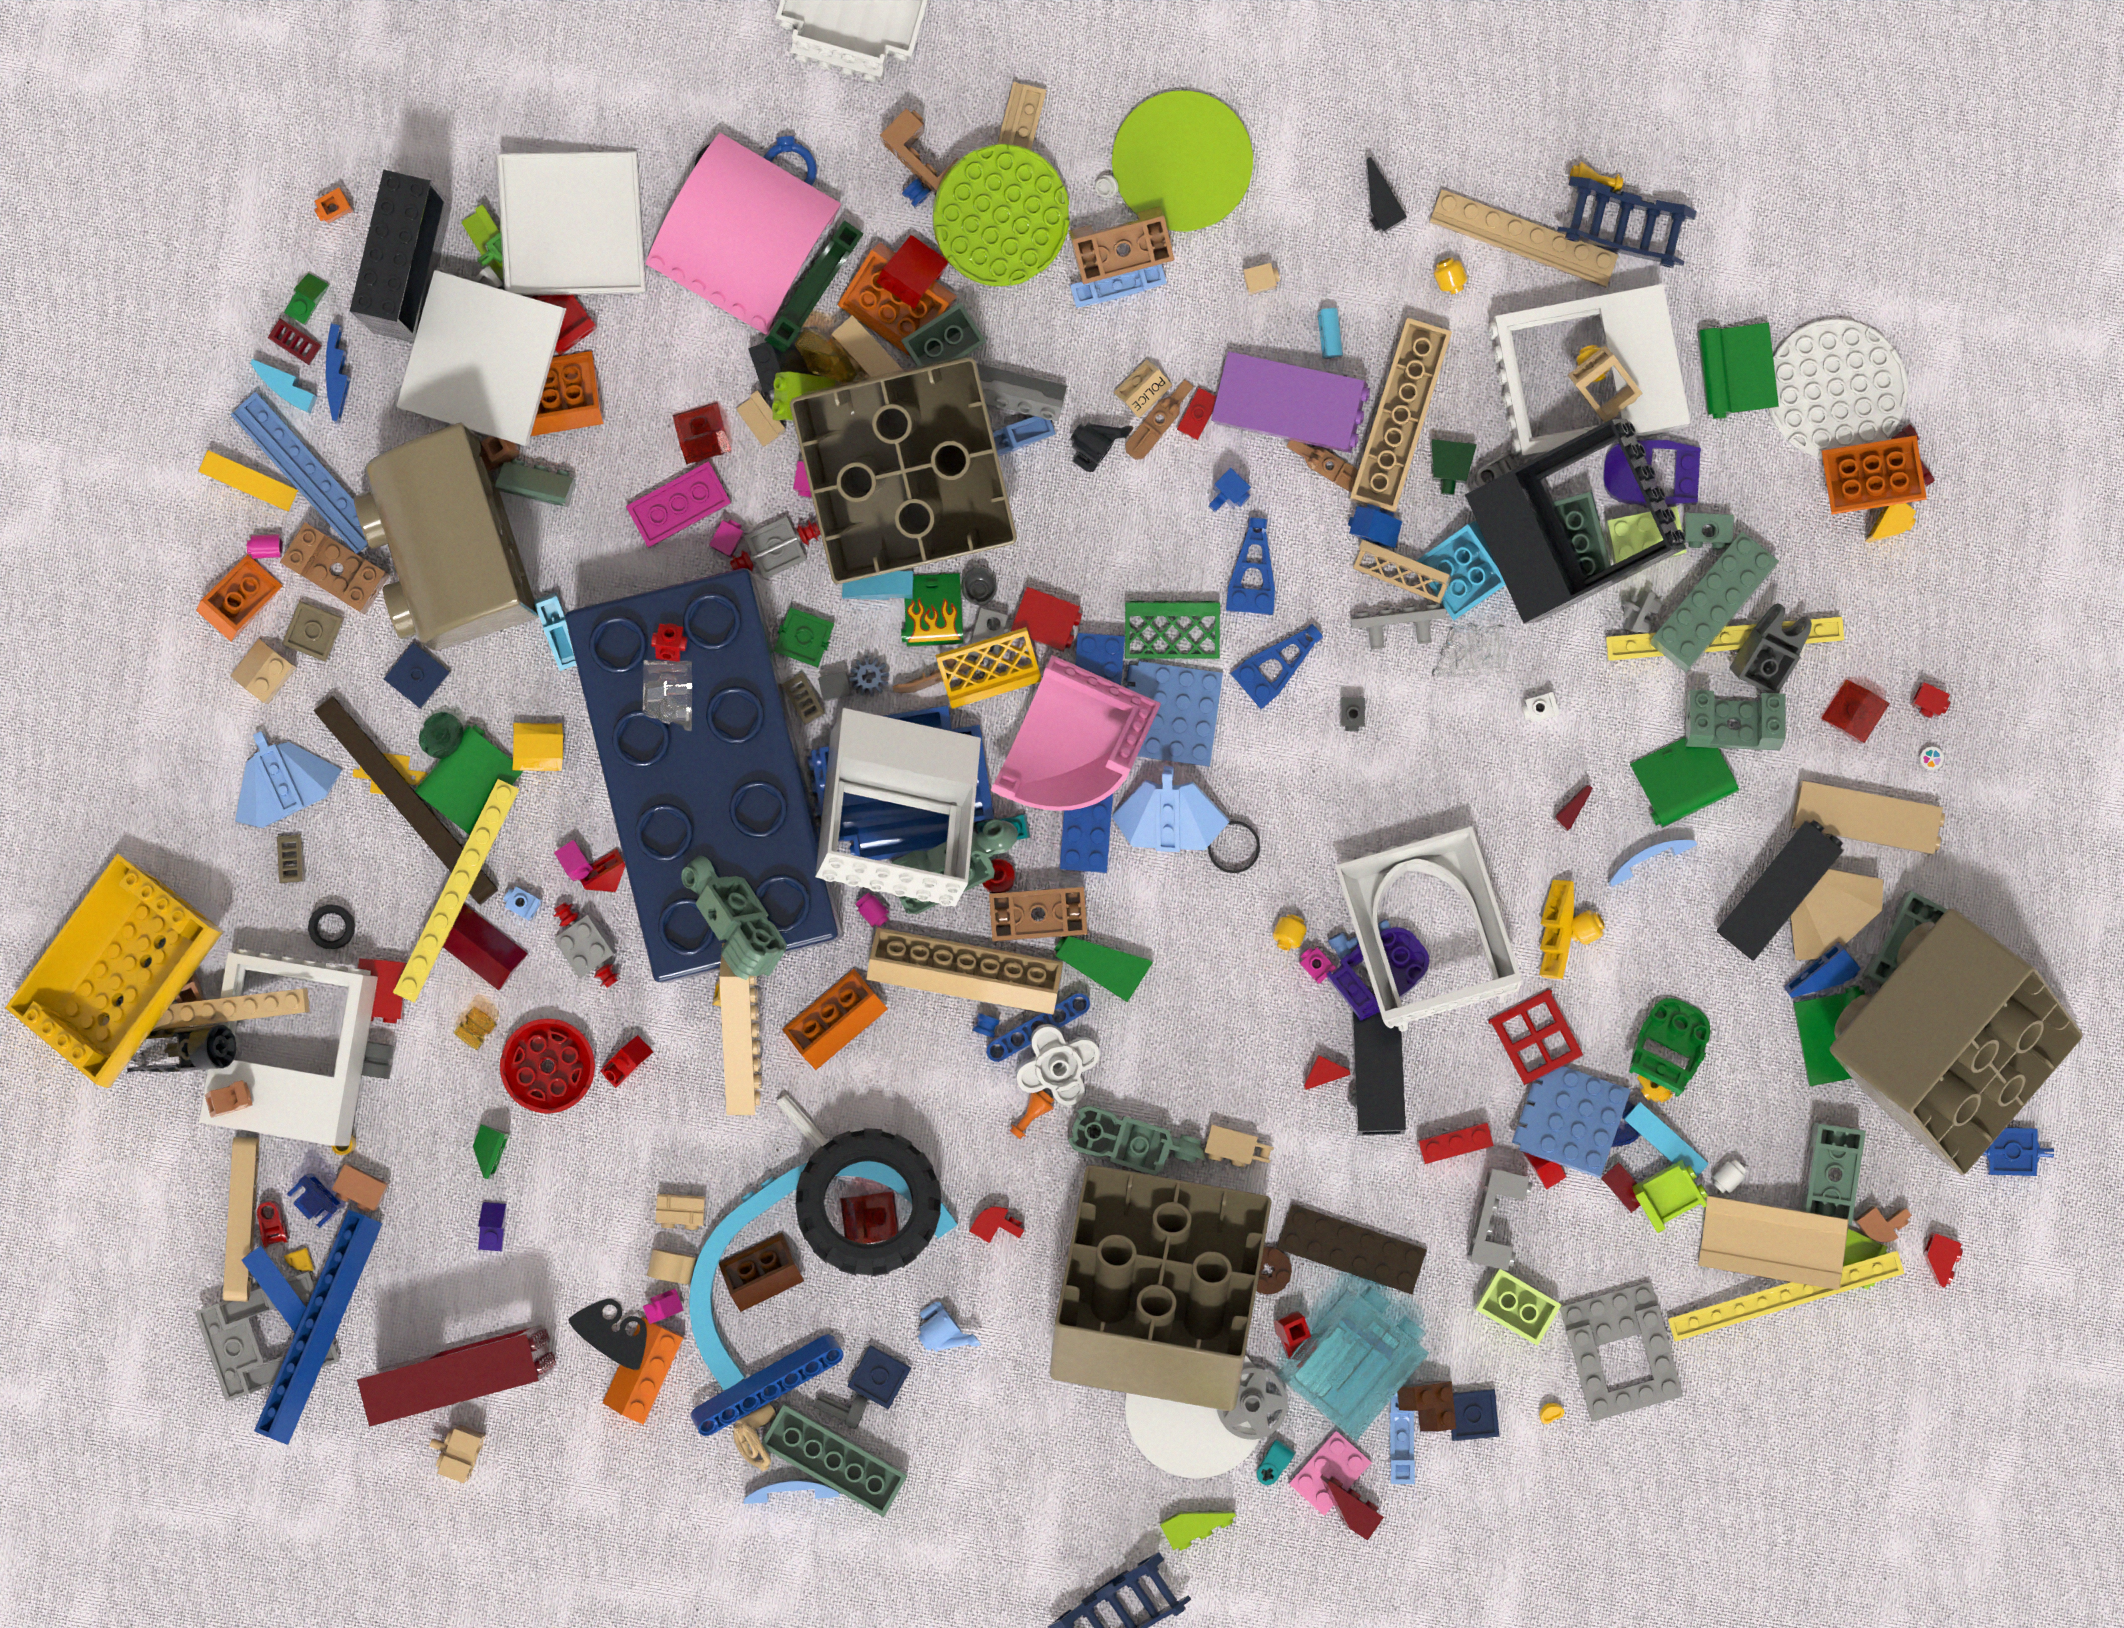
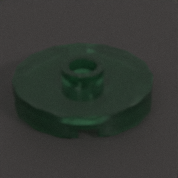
[419,712,464,759]

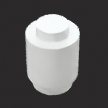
[1712,1159,1748,1194]

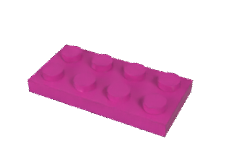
[626,461,732,548]

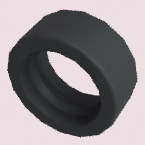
[308,905,355,949]

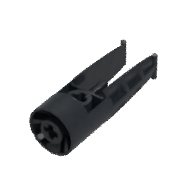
[127,1024,236,1072]

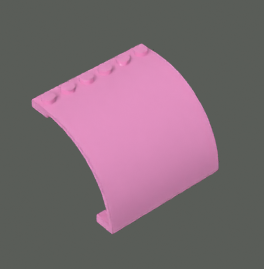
[645,132,841,335]

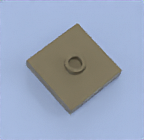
[282,601,344,662]

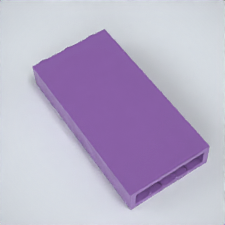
[1211,351,1370,453]

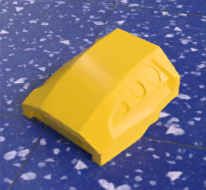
[512,723,563,771]

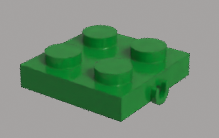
[774,607,835,668]

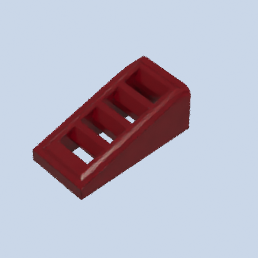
[268,318,322,365]
[1554,785,1593,831]

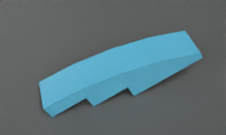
[1623,1102,1709,1180]

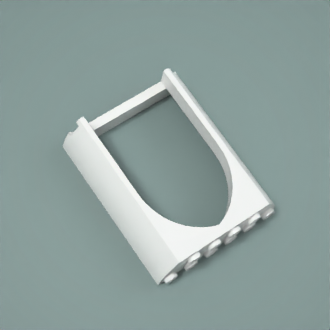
[1335,826,1522,1031]

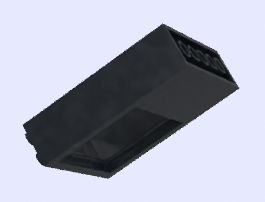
[350,169,452,343]
[1465,419,1687,624]

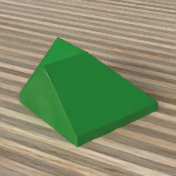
[473,1124,510,1179]

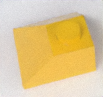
[1865,503,1916,543]

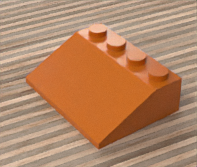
[837,242,957,356]
[530,351,604,437]
[1822,436,1927,515]

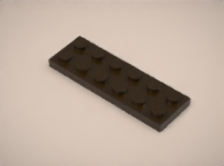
[1277,1204,1427,1294]

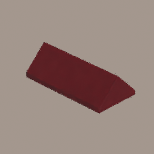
[443,904,528,991]

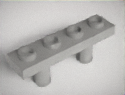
[1350,603,1447,650]

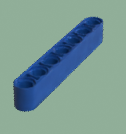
[690,1334,844,1436]

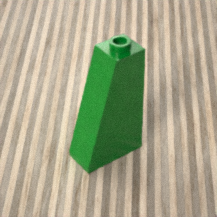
[1054,936,1153,1002]

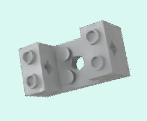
[1467,1167,1532,1271]

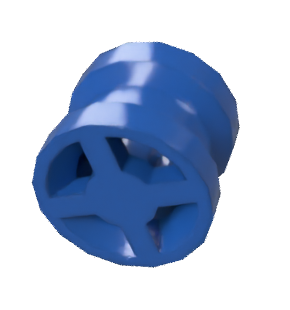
[902,178,931,208]
[972,1013,1000,1038]

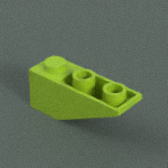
[1160,1511,1236,1551]

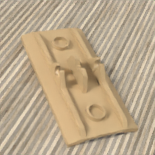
[1698,1195,1849,1290]

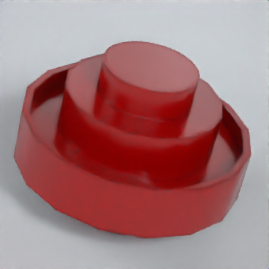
[982,859,1016,893]

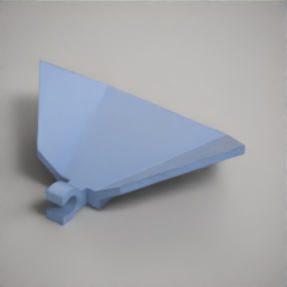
[235,731,343,828]
[1112,766,1230,852]

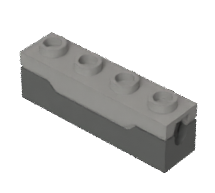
[977,363,1067,422]

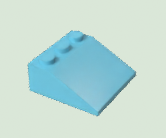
[1416,520,1506,621]

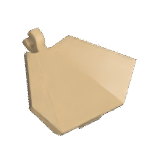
[1791,869,1883,960]

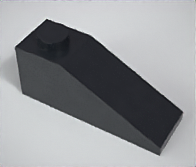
[1366,157,1407,235]

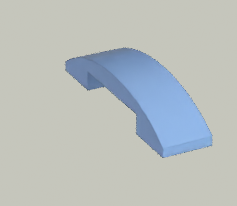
[1070,264,1167,308]
[1608,840,1697,887]
[1390,1388,1415,1484]
[744,1479,840,1504]

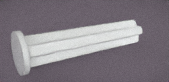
[777,1094,828,1149]

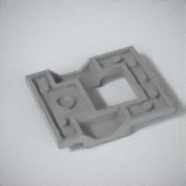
[195,1271,339,1402]
[1559,1281,1683,1422]

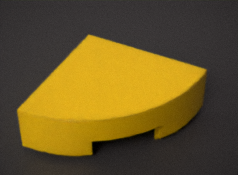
[284,1248,315,1272]

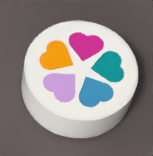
[1919,747,1944,771]

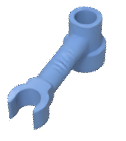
[1327,919,1391,960]

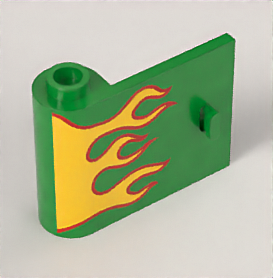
[901,573,964,647]

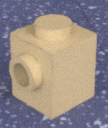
[1243,263,1280,296]

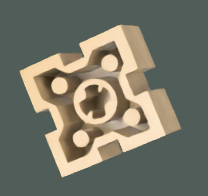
[429,1425,486,1483]

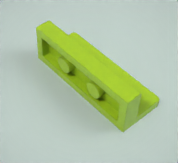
[462,204,503,280]

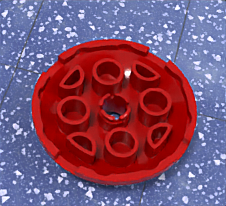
[500,1019,595,1114]

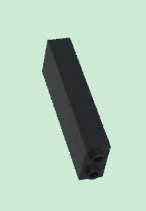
[1716,819,1845,961]
[1351,988,1406,1136]

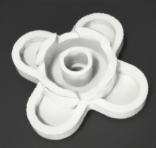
[1016,1024,1100,1106]

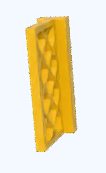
[935,627,1042,709]

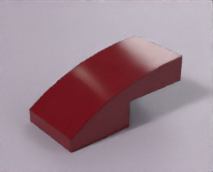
[1601,1162,1641,1213]

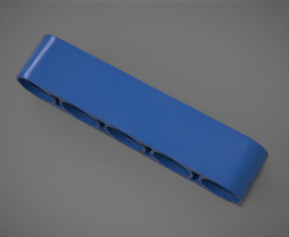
[986,993,1090,1062]

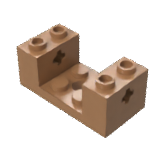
[880,108,959,195]
[1068,206,1175,284]
[280,522,390,615]
[989,887,1087,942]

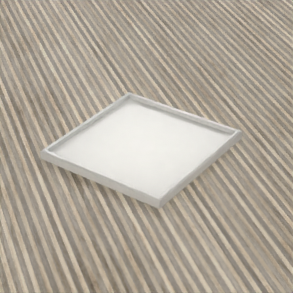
[496,151,646,296]
[396,270,566,446]

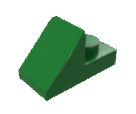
[284,273,329,325]

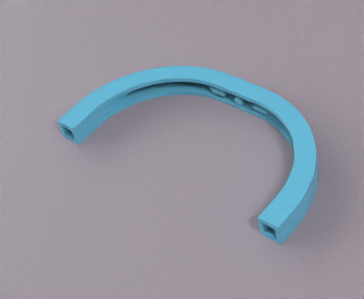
[689,1161,958,1391]

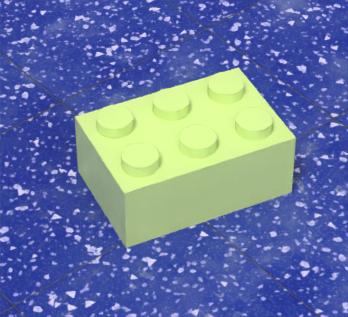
[1605,506,1687,565]
[1474,1268,1561,1346]

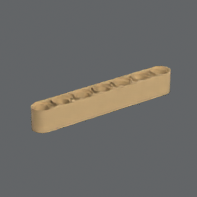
[223,1137,259,1302]

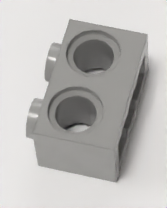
[968,608,1011,662]

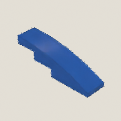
[325,323,351,424]
[241,1246,306,1333]

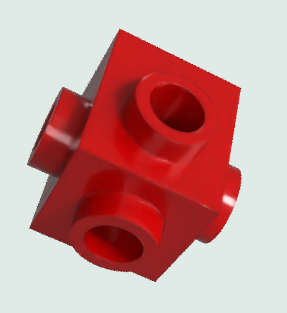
[651,623,687,662]

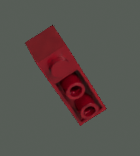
[1320,1475,1384,1541]

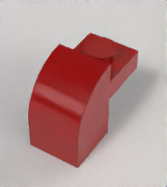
[969,1206,1025,1243]
[1274,1311,1311,1361]

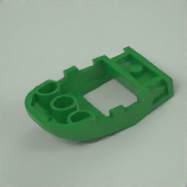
[1629,998,1711,1097]

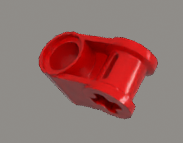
[257,1200,289,1248]

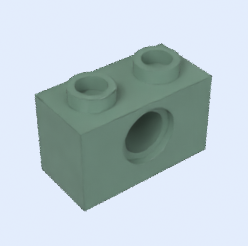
[1683,513,1734,549]

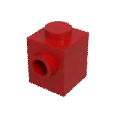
[1911,682,1951,719]

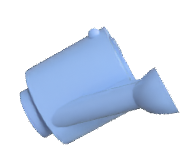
[917,1302,982,1352]

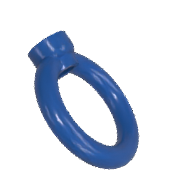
[763,136,817,186]

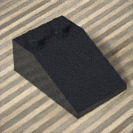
[748,328,832,396]

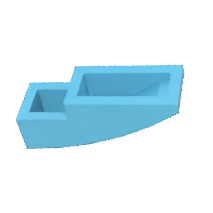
[250,359,317,414]
[842,571,914,600]
[534,592,576,671]

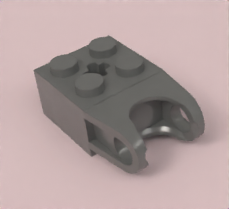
[1729,603,1812,693]

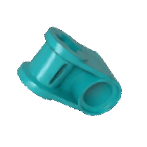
[1256,1439,1296,1485]

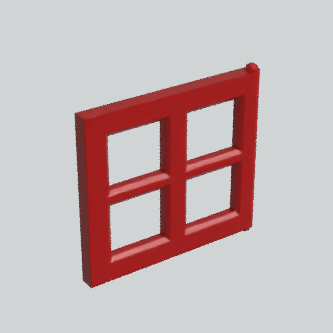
[1488,989,1583,1086]

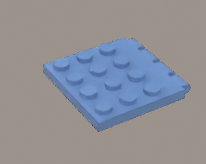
[1126,661,1223,767]
[1512,1064,1631,1178]

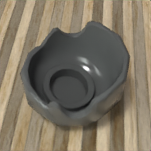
[961,568,997,606]

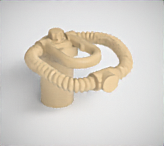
[733,1403,776,1471]

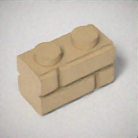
[655,1193,706,1230]

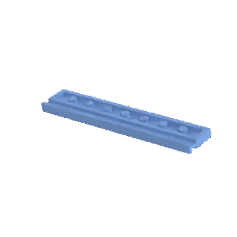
[230,392,368,555]

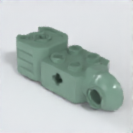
[891,819,1018,914]
[681,856,787,980]
[1067,1105,1205,1176]

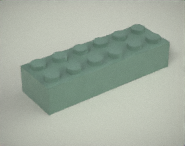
[1650,531,1779,673]
[762,1402,908,1517]

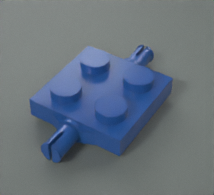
[1982,1128,2054,1176]

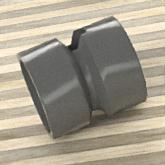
[361,1042,395,1079]

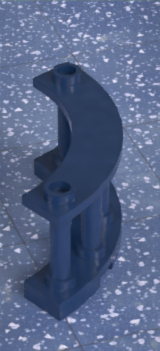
[1557,176,1697,268]
[1048,1552,1191,1628]

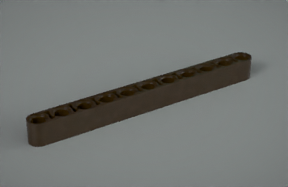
[314,695,498,906]

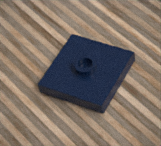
[384,643,451,709]
[847,1345,912,1410]
[1451,1389,1500,1441]

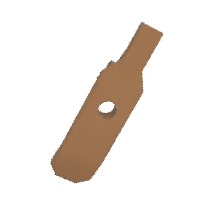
[1125,379,1194,460]
[1286,440,1358,492]
[893,658,984,693]

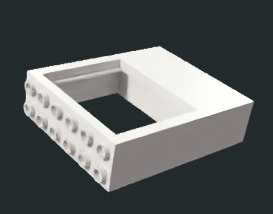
[1489,284,1691,460]
[816,708,981,907]
[199,949,378,1146]

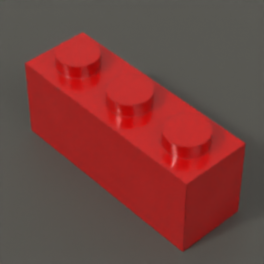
[1417,1122,1494,1164]

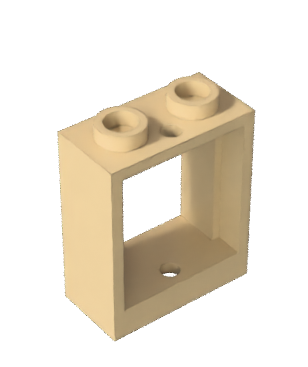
[1568,346,1643,423]

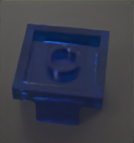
[287,1173,345,1228]

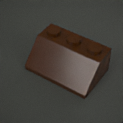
[718,1232,804,1312]

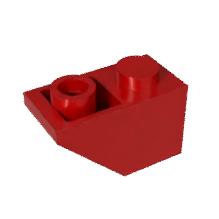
[600,1035,653,1088]
[1923,1232,1963,1288]

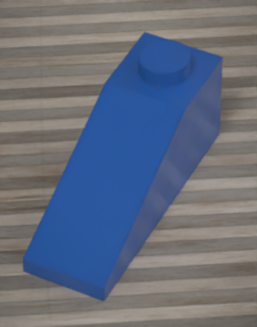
[1784,942,1861,998]

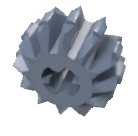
[849,657,889,697]

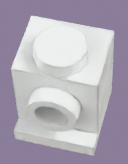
[1521,692,1560,723]

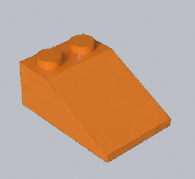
[196,554,283,642]

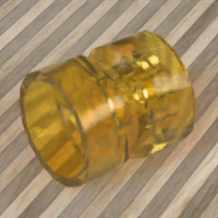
[453,1006,498,1051]

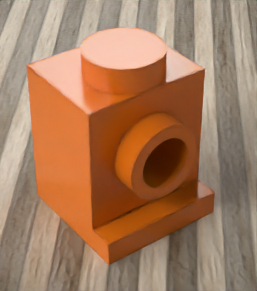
[314,187,353,224]

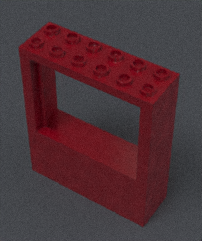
[357,1324,556,1427]

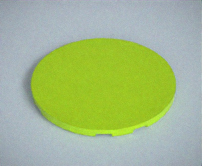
[1112,90,1253,232]
[932,144,1069,287]

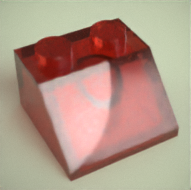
[672,402,732,465]
[1821,679,1890,745]
[840,1191,899,1244]

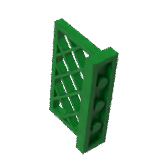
[1125,601,1220,659]

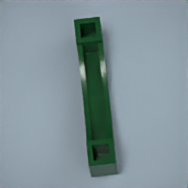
[764,220,864,353]

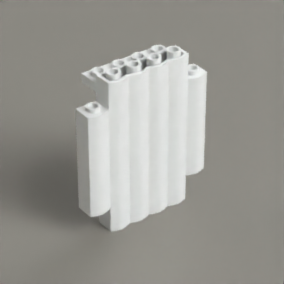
[775,0,929,83]

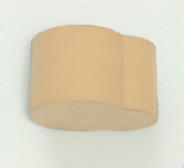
[647,1248,696,1285]

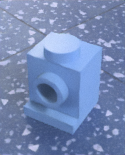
[503,886,543,921]

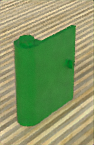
[1698,322,1779,420]
[415,724,523,835]
[1630,738,1739,828]
[1793,986,1865,1087]

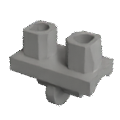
[1620,590,1662,634]

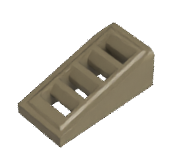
[782,673,825,725]
[277,834,305,884]

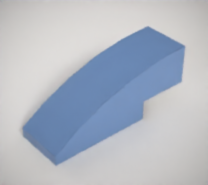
[993,416,1056,457]

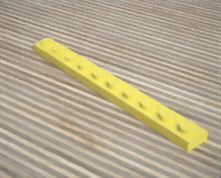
[1606,617,1844,661]
[393,779,520,1003]
[1668,1251,1905,1342]

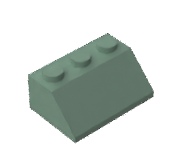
[901,302,986,366]
[495,459,576,508]

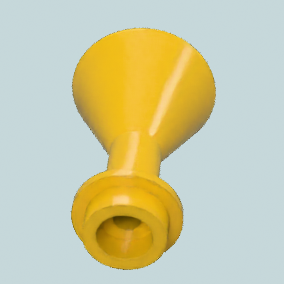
[1569,162,1624,193]

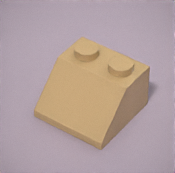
[230,639,297,704]

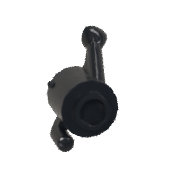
[1070,422,1134,472]

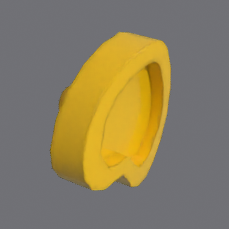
[1539,1403,1564,1424]

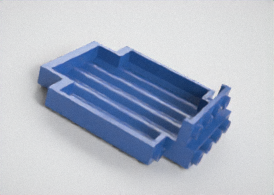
[807,706,994,861]

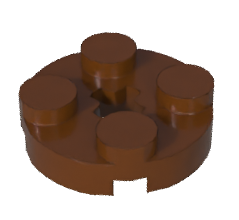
[1256,1247,1292,1295]

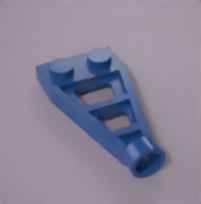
[1226,518,1275,615]
[1231,623,1323,709]

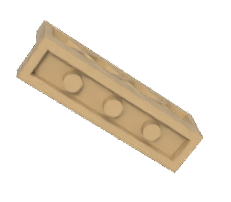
[1353,540,1451,604]

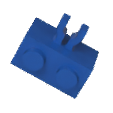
[1208,468,1251,512]
[1347,504,1403,548]

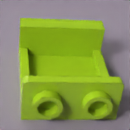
[772,372,835,421]
[1632,1160,1708,1233]
[1843,1229,1889,1290]

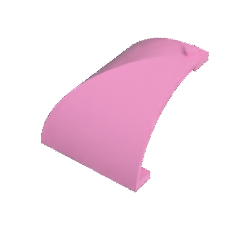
[991,655,1161,811]

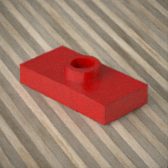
[1177,388,1217,441]

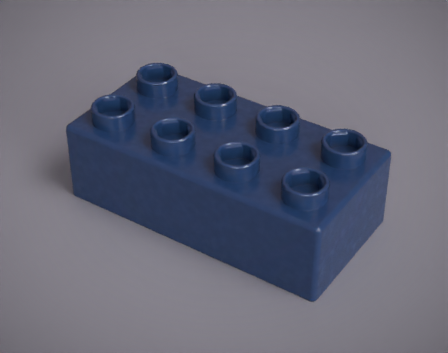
[565,568,843,983]

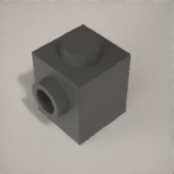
[1340,697,1365,732]

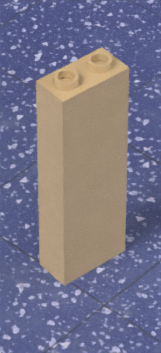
[1791,781,1945,855]

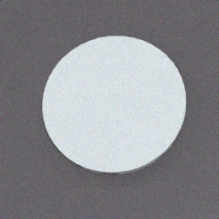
[1768,319,1908,459]
[1125,1355,1260,1478]

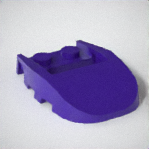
[1603,439,1701,508]
[1327,927,1429,1021]

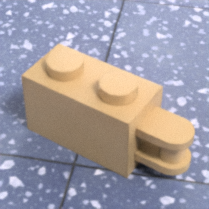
[1204,1124,1274,1167]

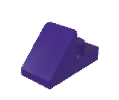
[478,1202,507,1252]

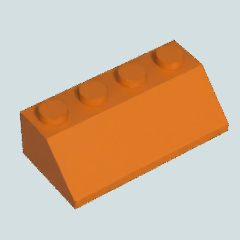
[782,969,888,1070]
[602,1316,685,1425]

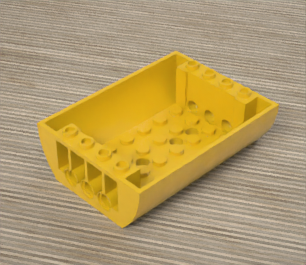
[5,853,224,1088]

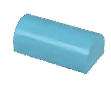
[1317,308,1343,359]

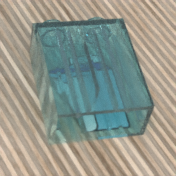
[1277,1285,1429,1441]

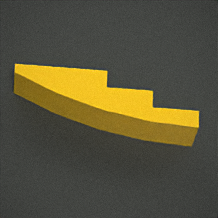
[198,450,298,512]
[1539,880,1574,979]

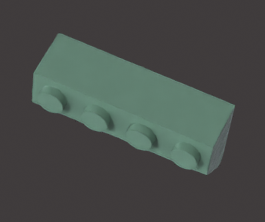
[1554,491,1611,577]

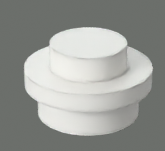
[1095,175,1118,199]

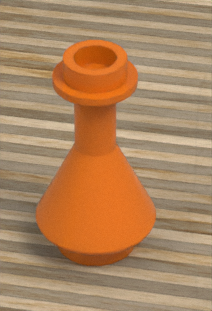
[1009,1090,1054,1139]

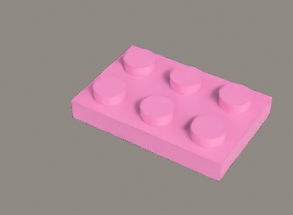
[1289,1430,1372,1516]

